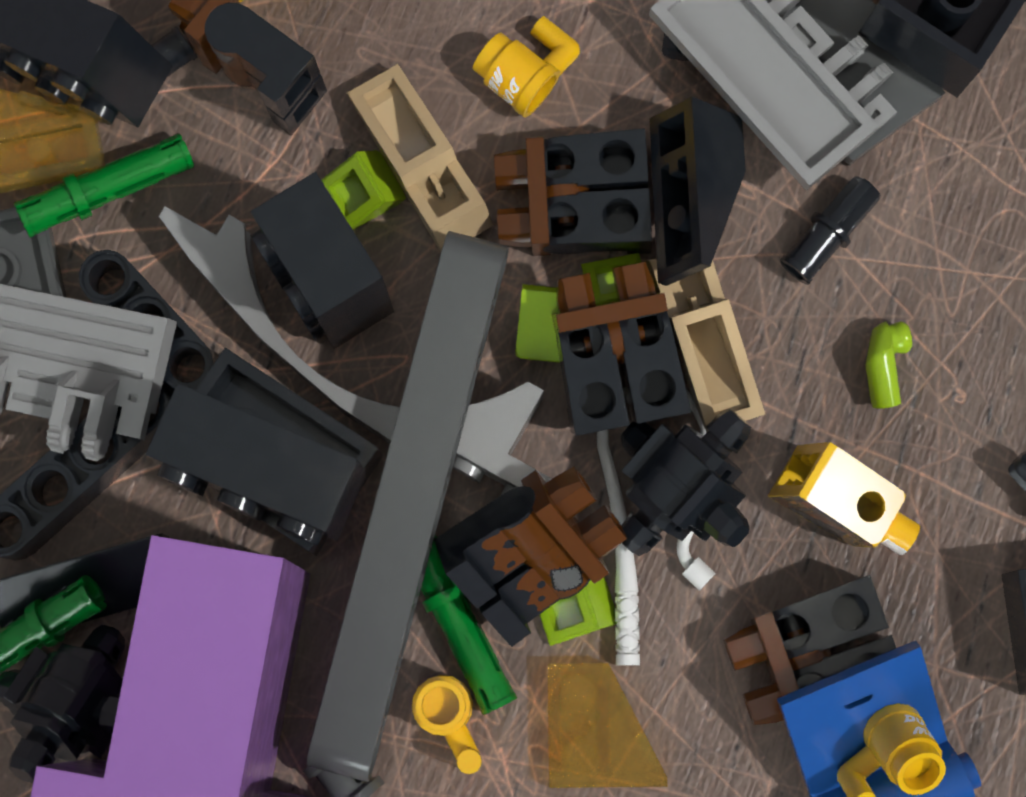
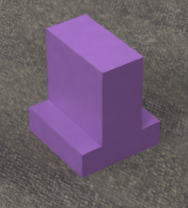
[30,535,310,797]

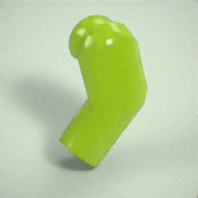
[865,321,912,409]

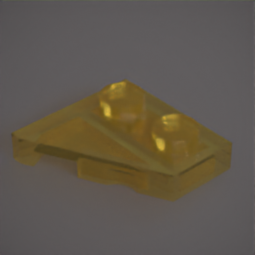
[0,89,105,193]
[547,663,668,788]

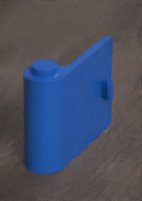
[777,640,981,797]

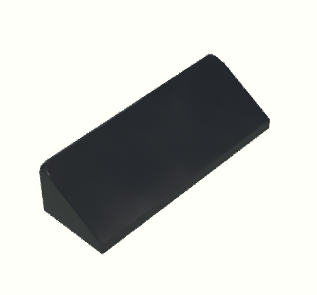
[0,533,169,628]

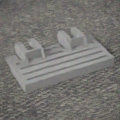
[649,0,897,191]
[0,284,177,461]

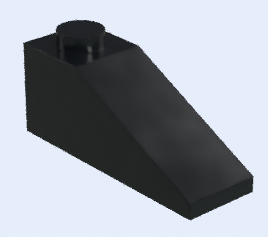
[649,96,746,286]

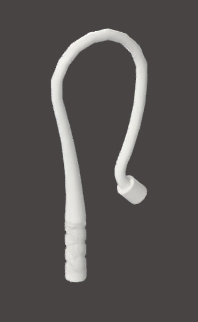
[597,387,716,666]

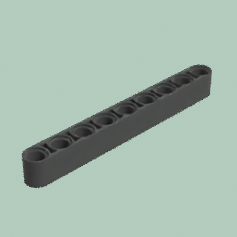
[307,231,509,782]

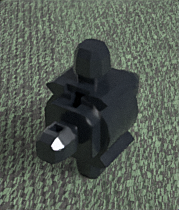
[621,408,752,556]
[0,625,125,783]

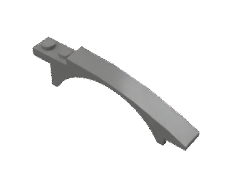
[159,206,552,495]

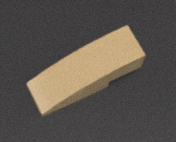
[347,64,494,252]
[644,257,765,432]

